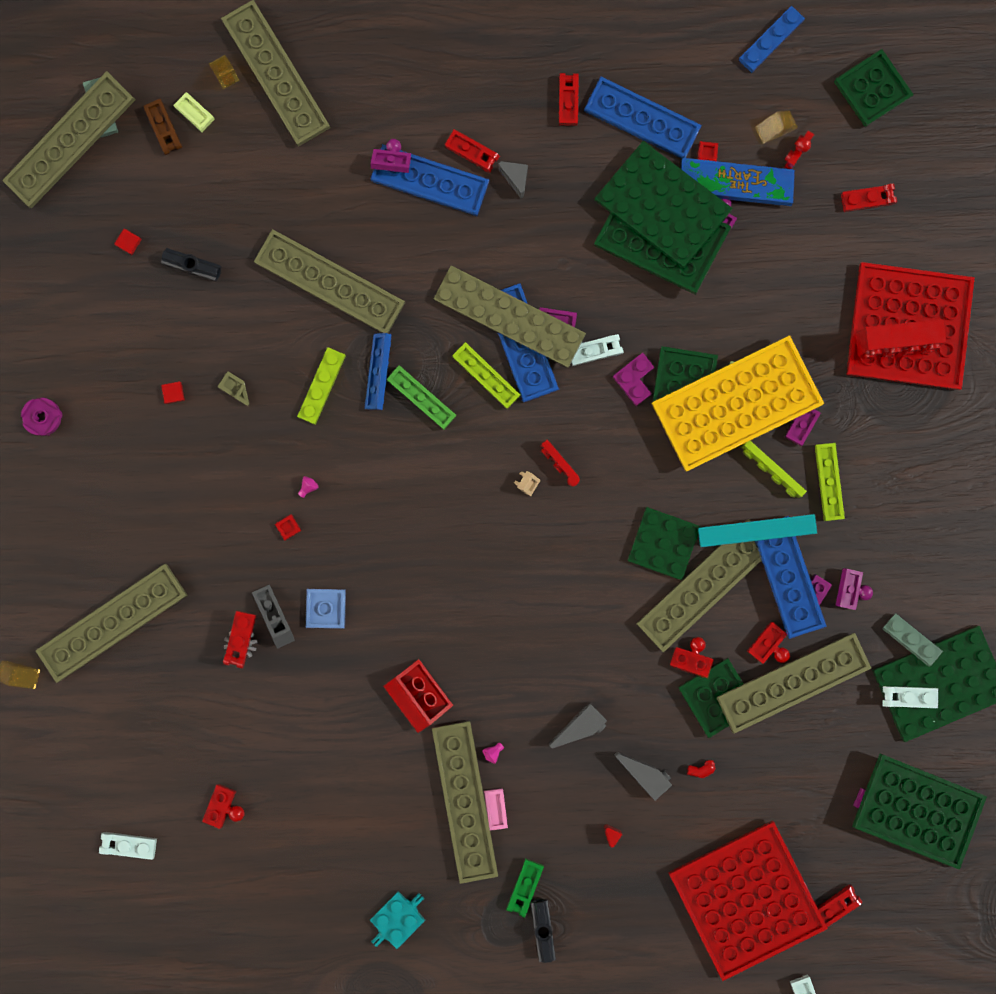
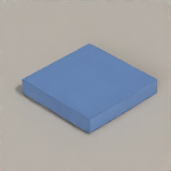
[306,589,346,628]

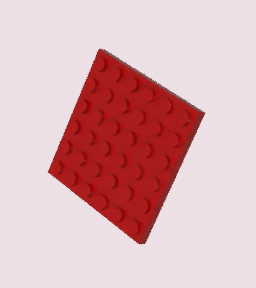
[846,262,975,390]
[668,821,828,981]

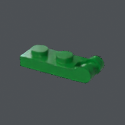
[506,858,544,917]

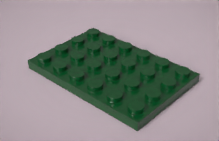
[595,141,733,269]
[594,213,731,295]
[872,625,996,742]
[852,753,987,870]

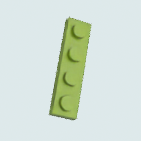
[452,342,520,409]
[297,347,346,425]
[741,441,807,498]
[815,443,845,521]

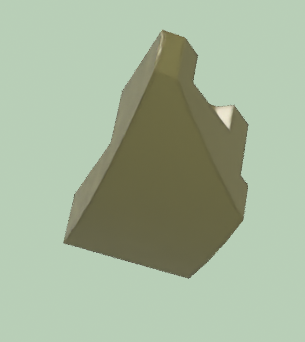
[218,371,249,406]

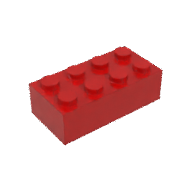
[855,319,947,359]

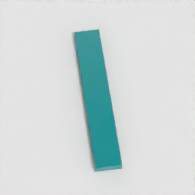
[698,514,817,547]

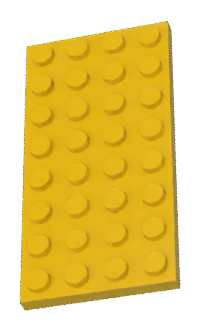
[651,336,824,472]

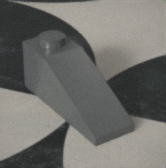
[252,585,295,649]
[549,703,607,748]
[614,752,672,801]

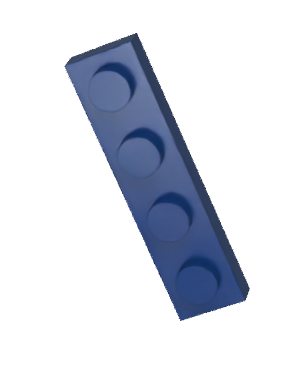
[738,6,805,73]
[365,333,391,410]

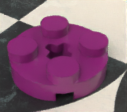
[21,398,62,436]

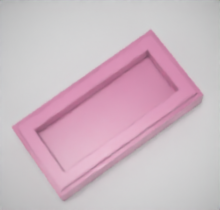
[484,788,508,830]

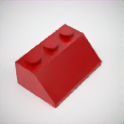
[383,659,453,733]

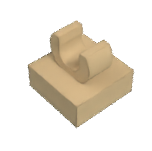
[514,471,540,496]

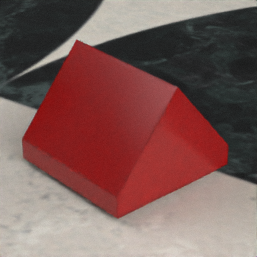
[604,824,622,848]

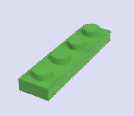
[386,365,456,430]

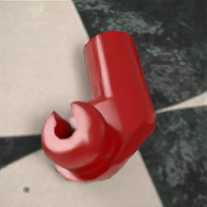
[687,760,716,778]

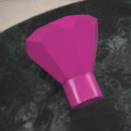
[298,476,319,498]
[482,742,504,764]

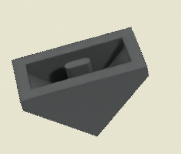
[498,161,528,198]

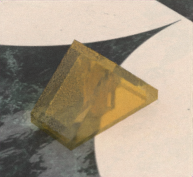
[209,55,240,89]
[755,111,798,144]
[0,660,40,689]

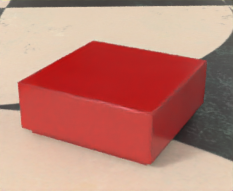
[697,141,719,161]
[114,229,142,255]
[161,381,185,404]
[275,514,302,541]

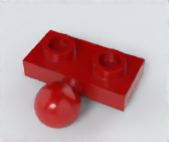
[784,131,814,169]
[747,622,790,664]
[670,637,714,679]
[202,784,244,829]

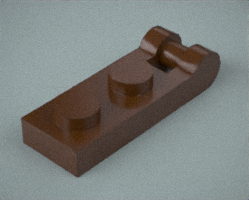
[143,99,183,155]

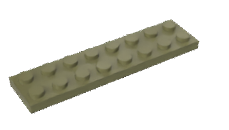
[221,0,330,147]
[2,71,136,208]
[254,229,405,334]
[434,266,586,368]
[636,519,761,652]
[36,564,188,683]
[716,633,871,733]
[432,721,498,884]

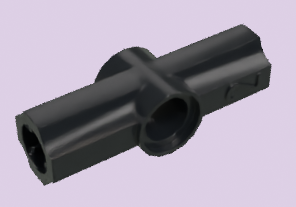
[161,248,222,282]
[531,898,556,963]

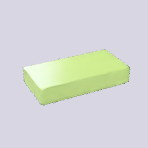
[173,92,215,132]

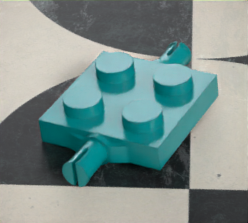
[370,891,425,949]

